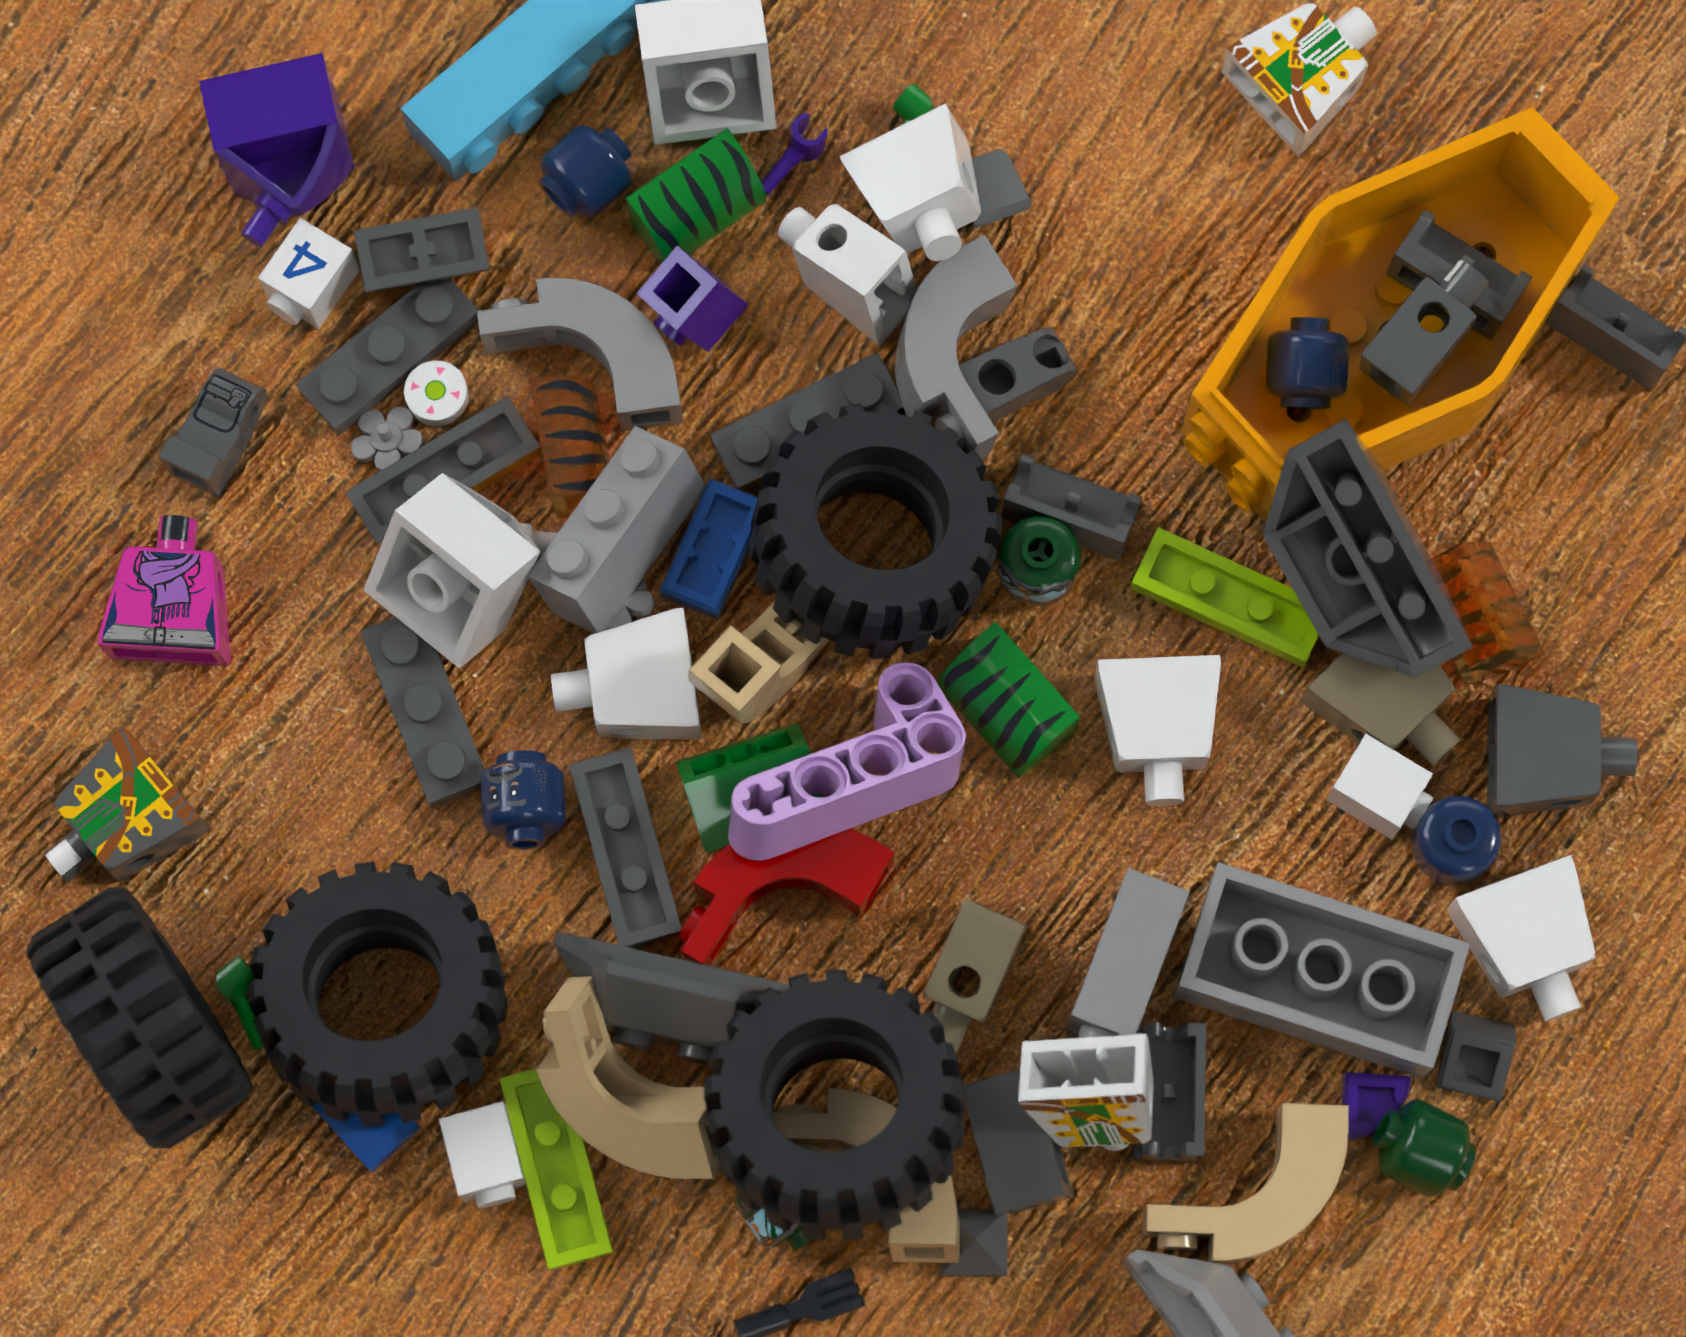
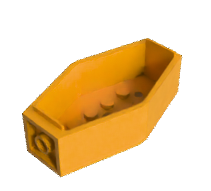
[1182,107,1620,523]

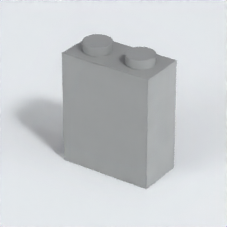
[1065,868,1190,1038]

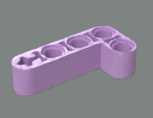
[728,662,966,861]

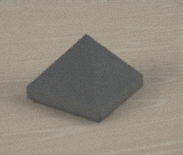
[941,1209,1007,1277]

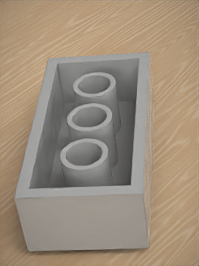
[1173,862,1470,1079]

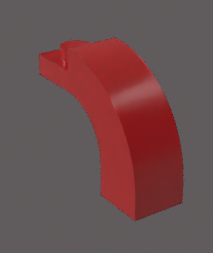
[678,828,895,966]

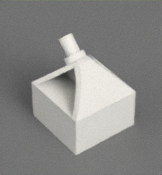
[635,0,777,145]
[363,473,557,669]

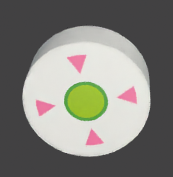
[404,361,469,427]

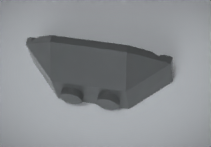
[1263,419,1473,678]
[554,931,790,1065]

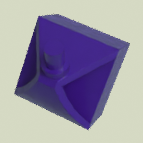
[199,53,354,247]

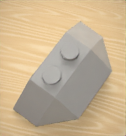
[1122,1250,1295,1337]

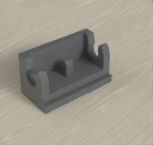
[354,207,491,293]
[1385,209,1532,341]
[1546,264,1686,391]
[1002,453,1142,561]
[1133,1023,1206,1163]
[962,1069,1075,1215]

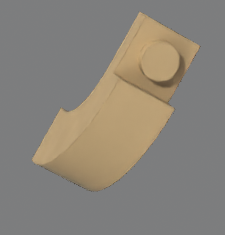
[688,601,829,724]

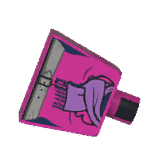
[98,515,230,666]

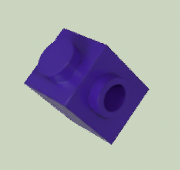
[637,246,749,352]

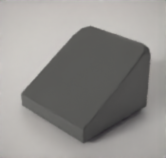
[971,149,1032,228]
[1436,1011,1516,1101]

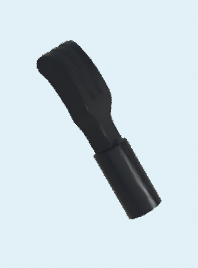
[733,1268,866,1337]

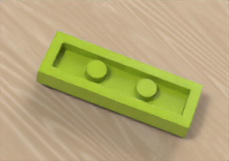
[1130,527,1319,668]
[499,1068,614,1271]

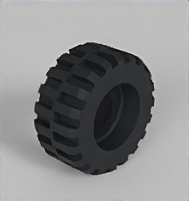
[749,403,1002,659]
[247,862,507,1126]
[26,887,252,1149]
[704,970,965,1241]

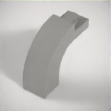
[895,235,1017,459]
[477,278,683,431]

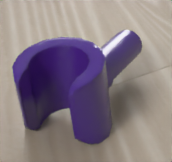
[761,113,828,196]

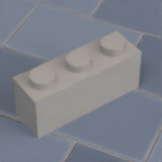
[527,426,706,634]

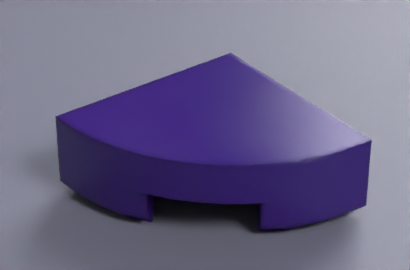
[1342,1072,1411,1140]

